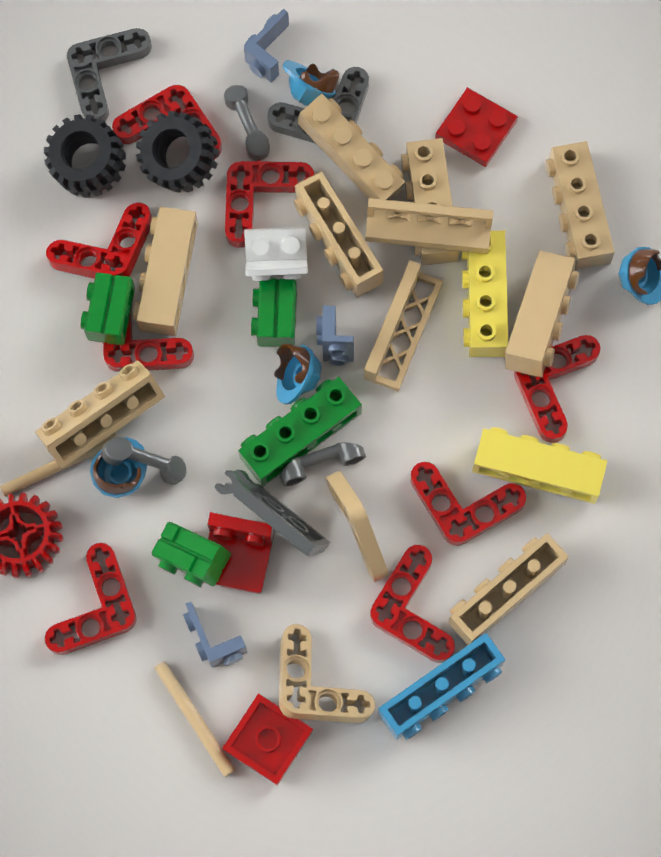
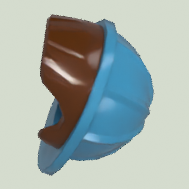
[282,60,340,106]
[618,247,661,305]
[274,344,322,405]
[90,437,147,498]

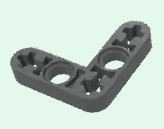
[67,28,152,121]
[267,67,369,144]

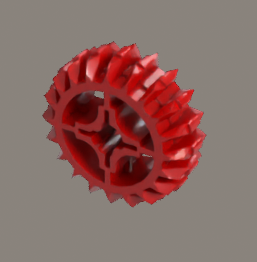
[0,492,64,579]

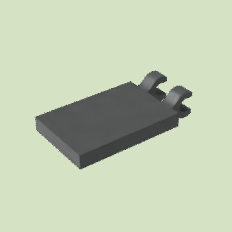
[215,470,331,556]

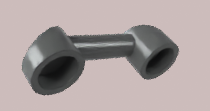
[224,85,270,161]
[101,437,186,485]
[280,442,366,486]

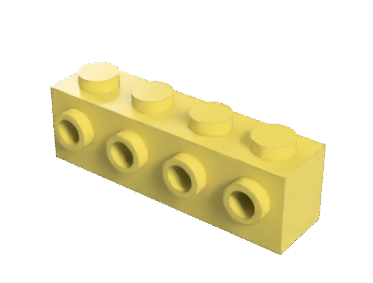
[461,230,508,357]
[472,427,608,504]

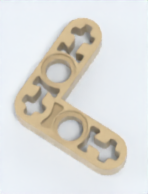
[325,471,389,582]
[279,624,375,723]

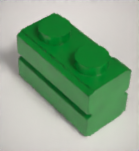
[80,273,135,345]
[251,278,297,347]
[152,522,231,588]

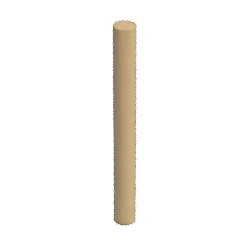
[0,433,117,497]
[154,661,235,777]

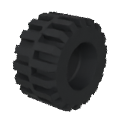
[136,111,219,193]
[44,114,126,198]

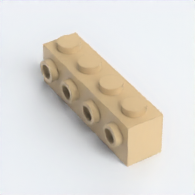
[297,94,405,200]
[401,138,459,266]
[545,141,615,270]
[293,171,384,298]
[133,206,198,336]
[505,250,579,377]
[35,360,165,469]
[448,533,569,645]

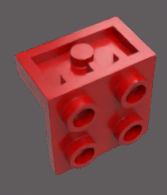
[207,512,275,594]

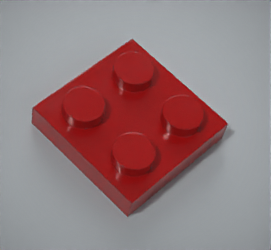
[435,87,518,167]
[222,693,313,786]

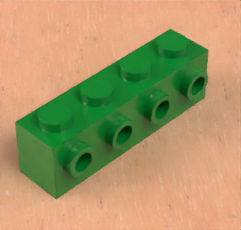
[238,376,362,487]

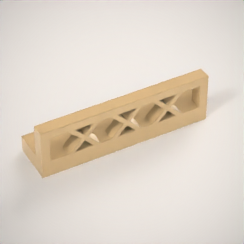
[365,198,493,254]
[364,260,443,392]

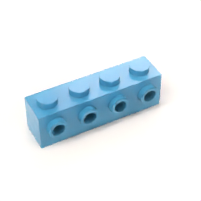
[378,633,506,740]

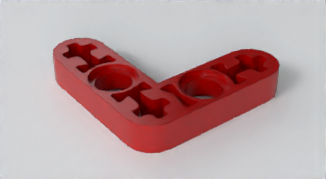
[112,85,222,160]
[225,161,314,248]
[46,202,152,279]
[103,307,194,372]
[514,335,601,443]
[410,462,526,546]
[44,543,137,655]
[370,545,455,663]

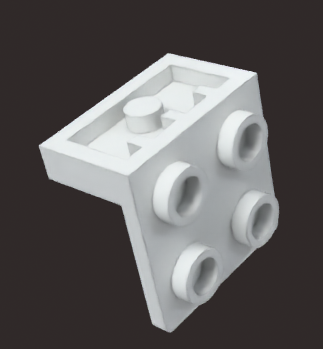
[244,227,308,281]

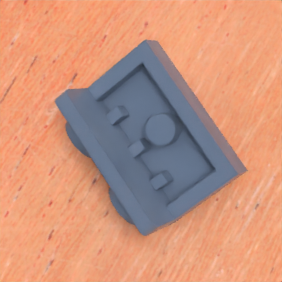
[316,305,354,366]

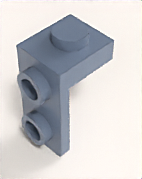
[244,9,289,83]
[183,601,248,667]

